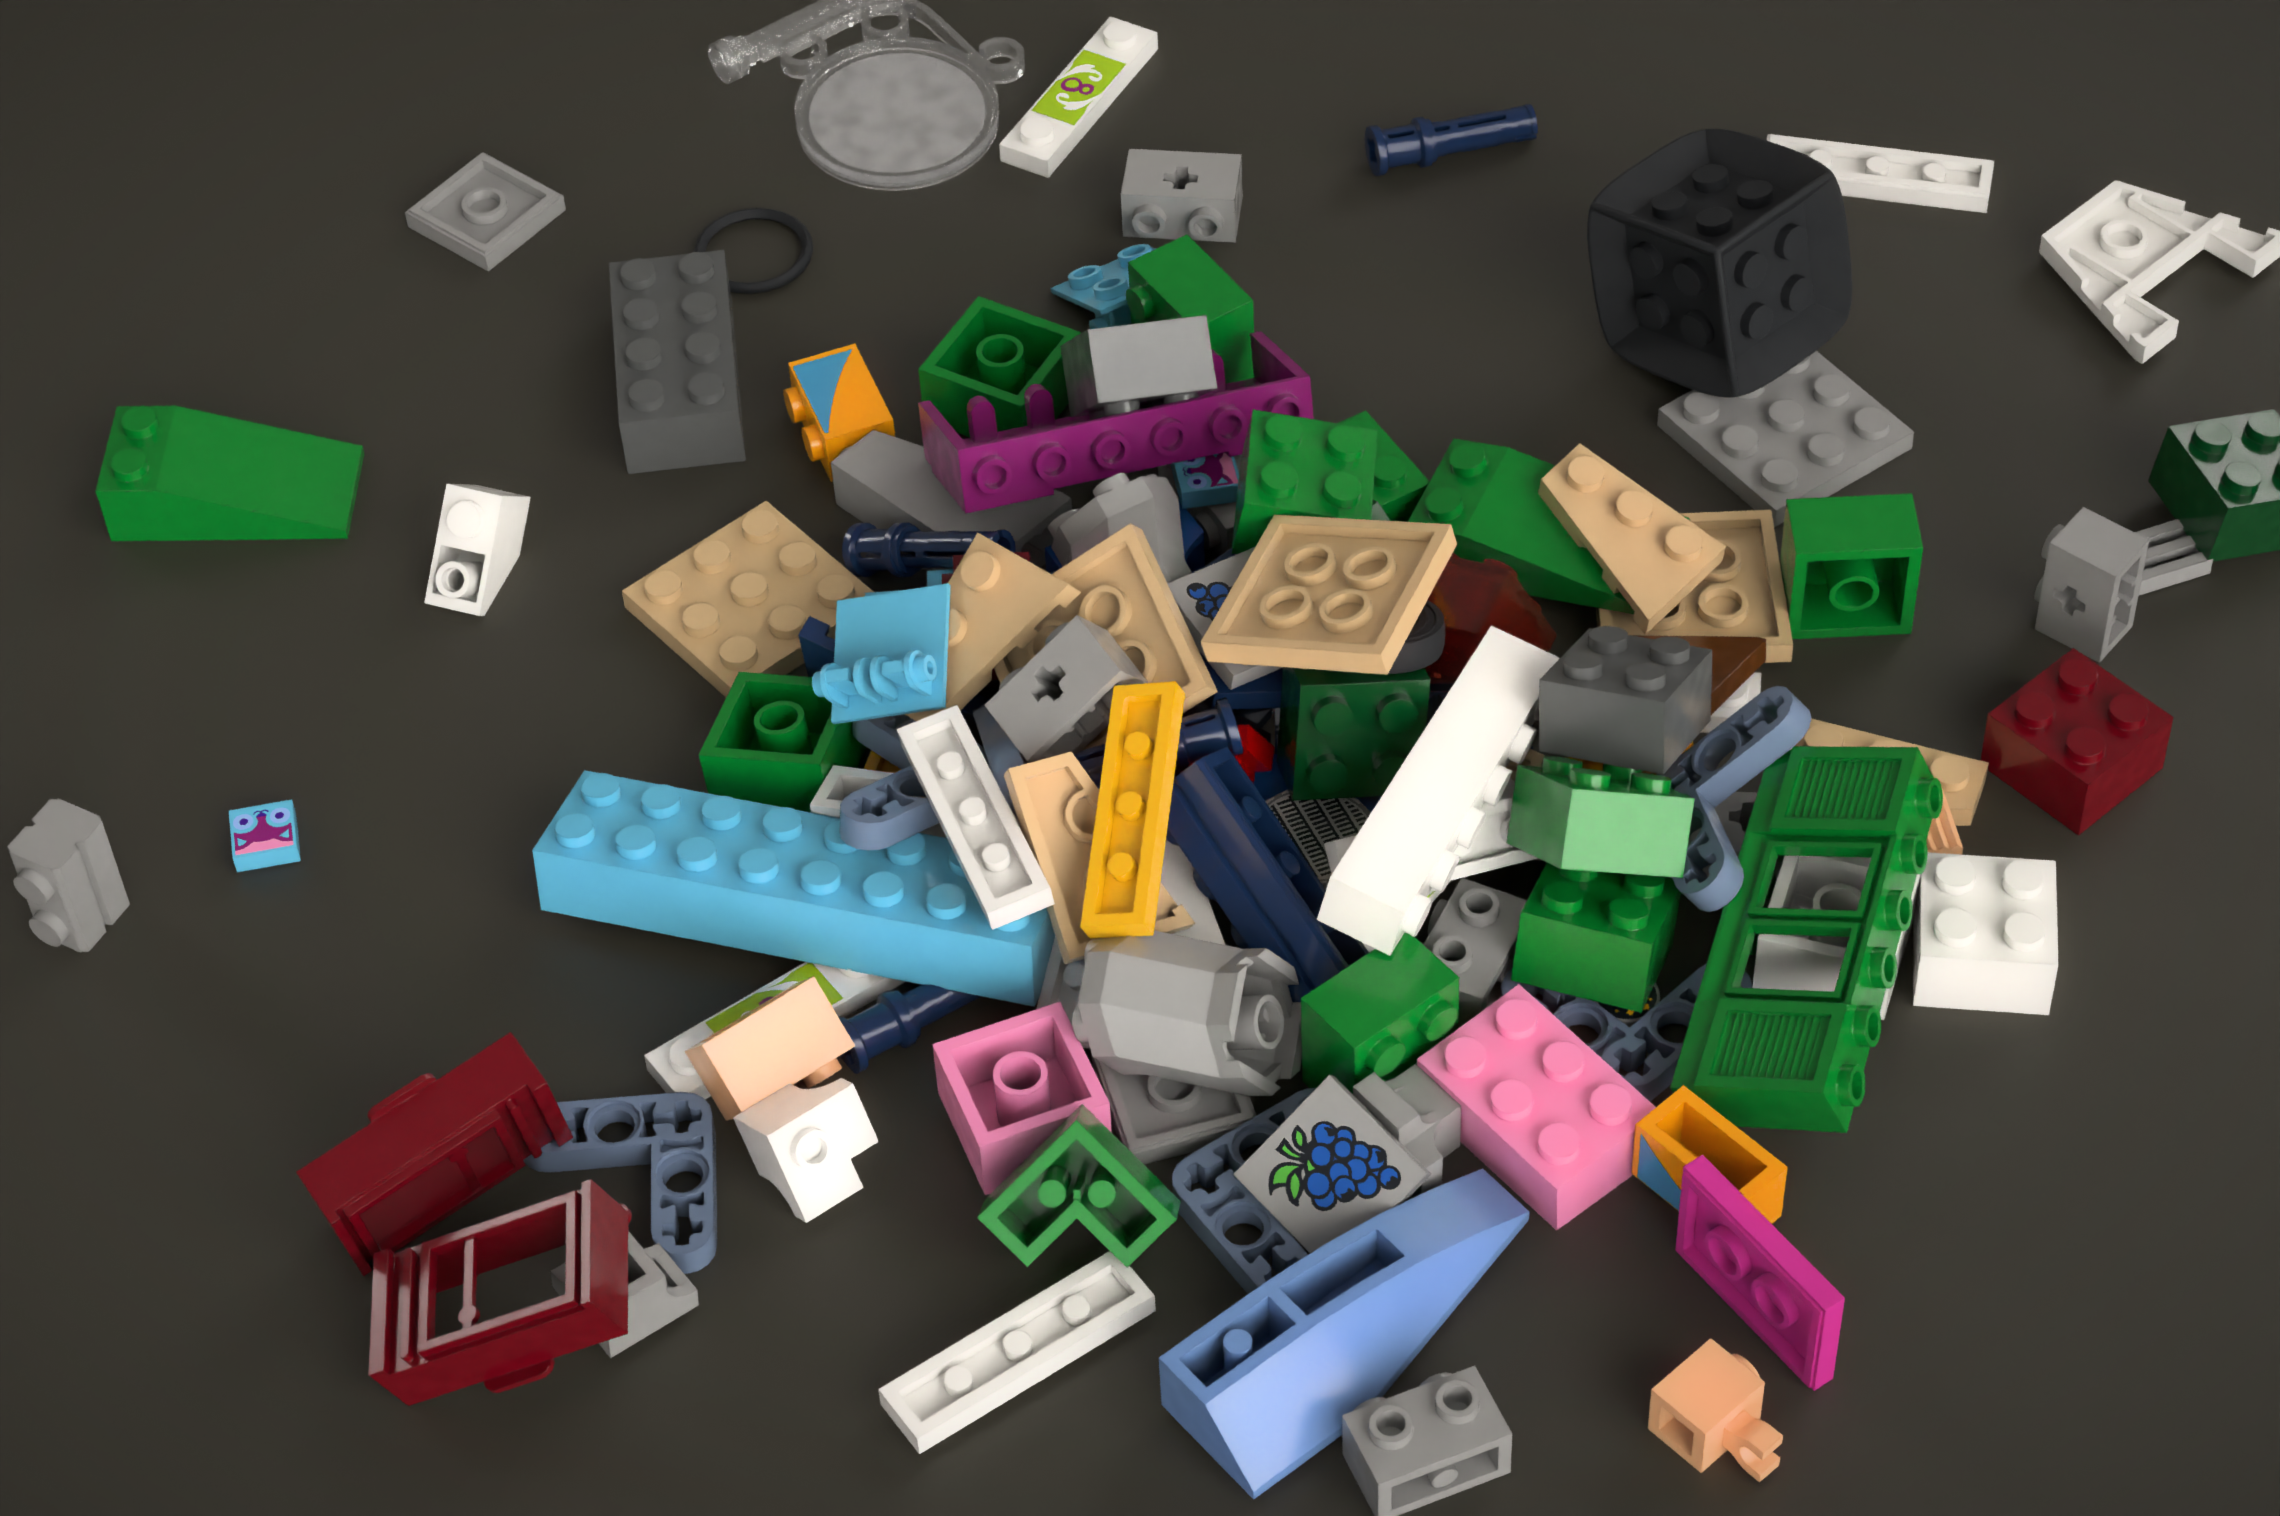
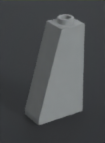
[831,430,1072,570]

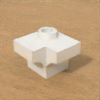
[733,1078,879,1223]

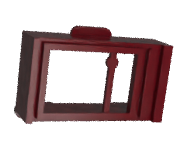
[296,1032,573,1276]
[368,1179,632,1406]

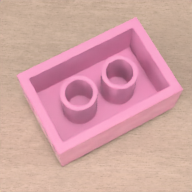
[1417,984,1656,1231]

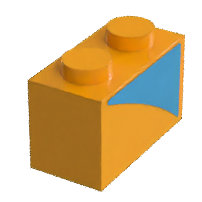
[783,344,895,482]
[1632,1085,1788,1224]

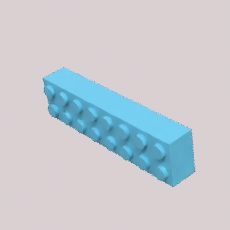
[532,770,1055,1007]

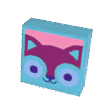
[1171,452,1239,509]
[229,799,301,873]

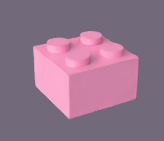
[932,1002,1112,1195]

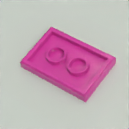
[1675,1154,1845,1391]

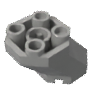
[1048,473,1192,583]
[1072,930,1302,1096]

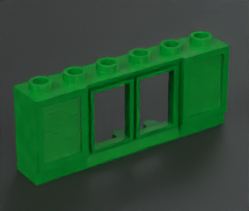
[1670,746,1943,1133]

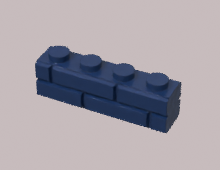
[1166,746,1369,1002]

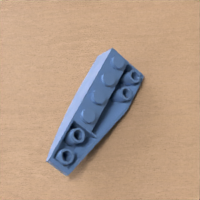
[1159,1168,1530,1500]

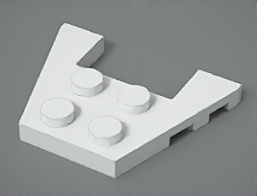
[2039,180,2280,364]

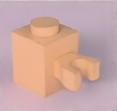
[1648,1338,1783,1483]

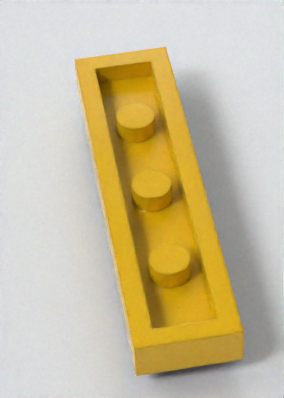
[1080,681,1185,939]

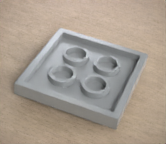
[1657,351,1914,527]

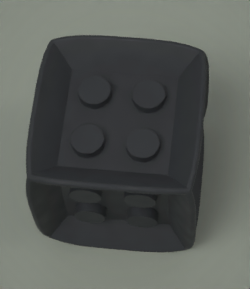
[1587,128,1853,398]

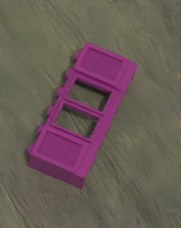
[918,331,1314,514]

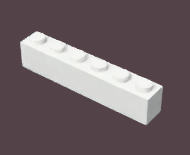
[1317,625,1560,956]

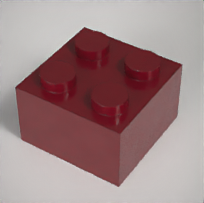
[1980,648,2174,836]

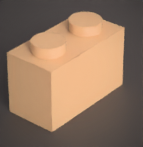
[685,976,855,1121]

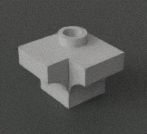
[1353,1064,1461,1200]
[551,1231,699,1358]

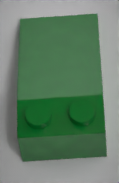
[95,405,364,541]
[1408,438,1690,614]

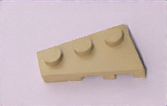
[1538,443,1726,635]
[905,533,1081,721]
[1004,751,1195,965]

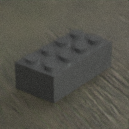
[609,250,746,474]

